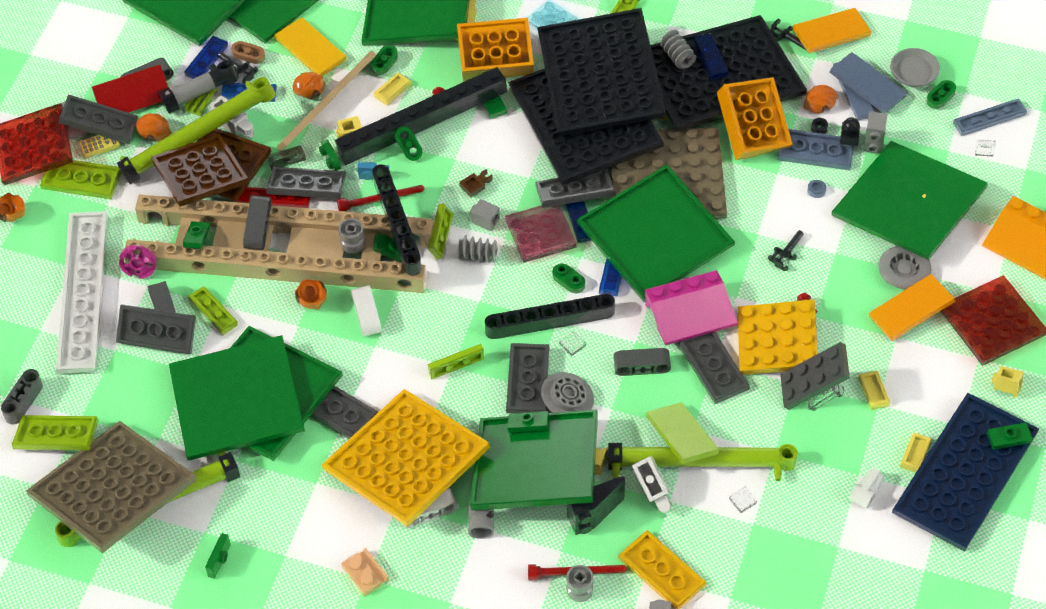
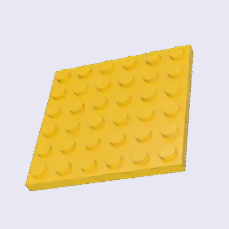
[321,389,490,527]

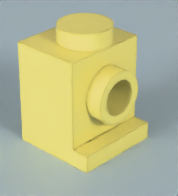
[335,115,362,139]
[992,366,1024,398]

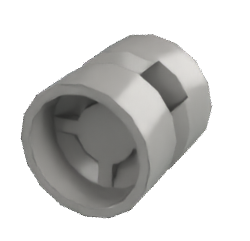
[339,218,365,253]
[468,505,495,539]
[566,565,594,602]

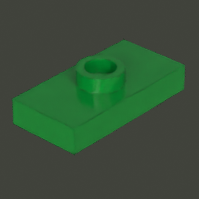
[483,96,507,119]
[183,221,210,249]
[373,233,408,263]
[507,411,549,433]
[987,422,1033,450]
[205,533,231,579]

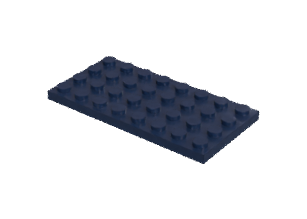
[892,392,1039,552]

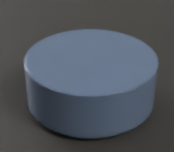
[807,180,826,198]

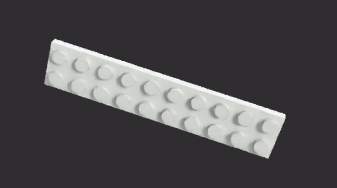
[56,211,108,374]

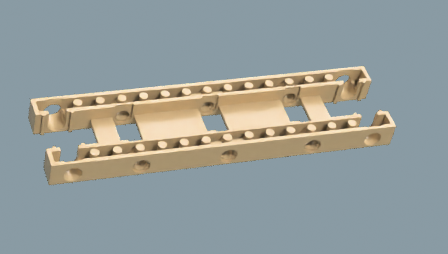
[124,194,434,293]

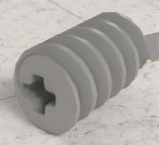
[661,29,696,69]
[457,235,498,264]

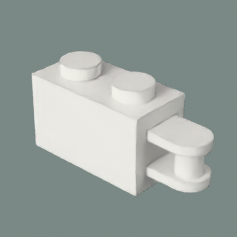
[208,95,254,138]
[632,456,671,513]

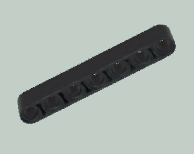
[372,164,422,276]
[485,294,615,339]

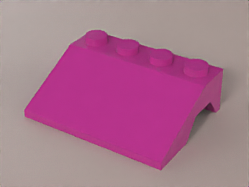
[645,270,738,346]

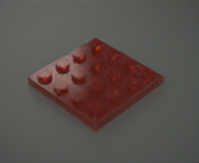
[0,103,73,186]
[940,275,1046,366]

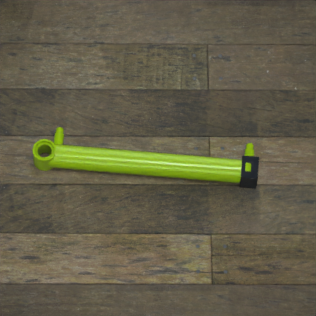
[117,77,275,185]
[608,443,798,481]
[55,452,240,547]

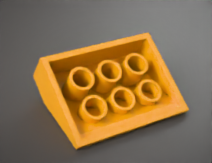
[457,17,534,81]
[717,77,793,160]
[982,195,1046,280]

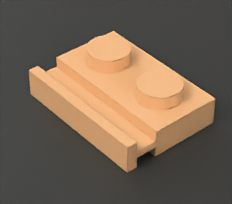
[341,548,389,597]

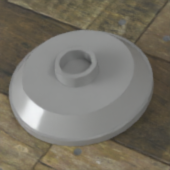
[890,48,940,87]

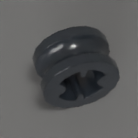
[811,117,828,134]

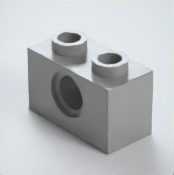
[863,111,888,153]

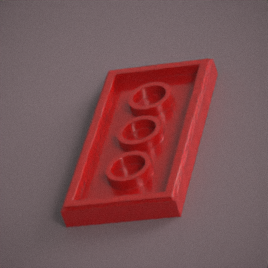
[91,64,168,113]

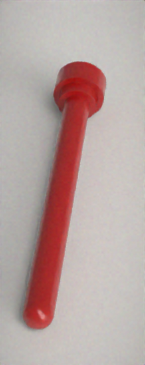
[337,185,425,212]
[528,564,627,581]

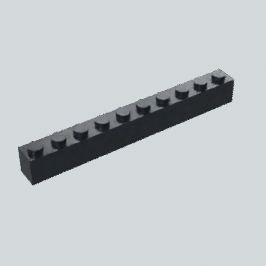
[335,67,507,166]

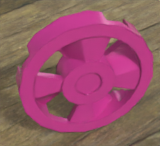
[119,245,157,279]

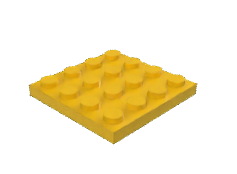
[737,299,818,375]

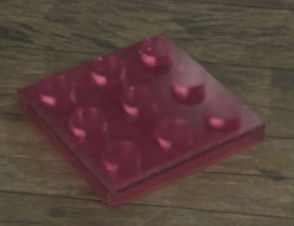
[505,205,577,263]

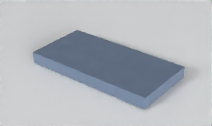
[829,52,908,113]
[777,129,854,171]

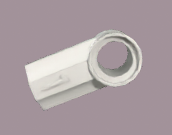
[849,468,884,509]

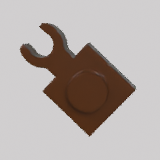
[459,169,493,198]

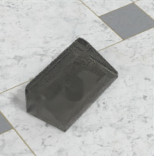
[267,145,306,171]

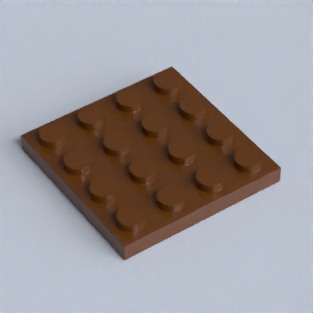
[196,128,272,202]
[151,134,249,207]

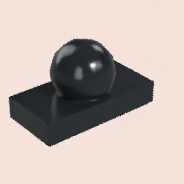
[840,117,860,146]

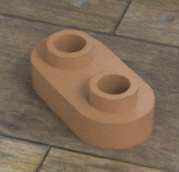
[231,41,265,64]

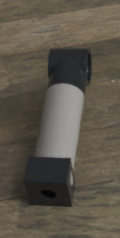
[157,60,239,114]

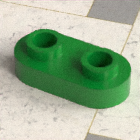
[371,45,398,75]
[926,80,956,109]
[395,126,423,161]
[318,139,341,171]
[552,263,585,294]

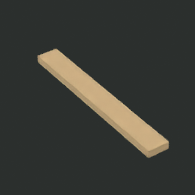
[277,50,377,152]

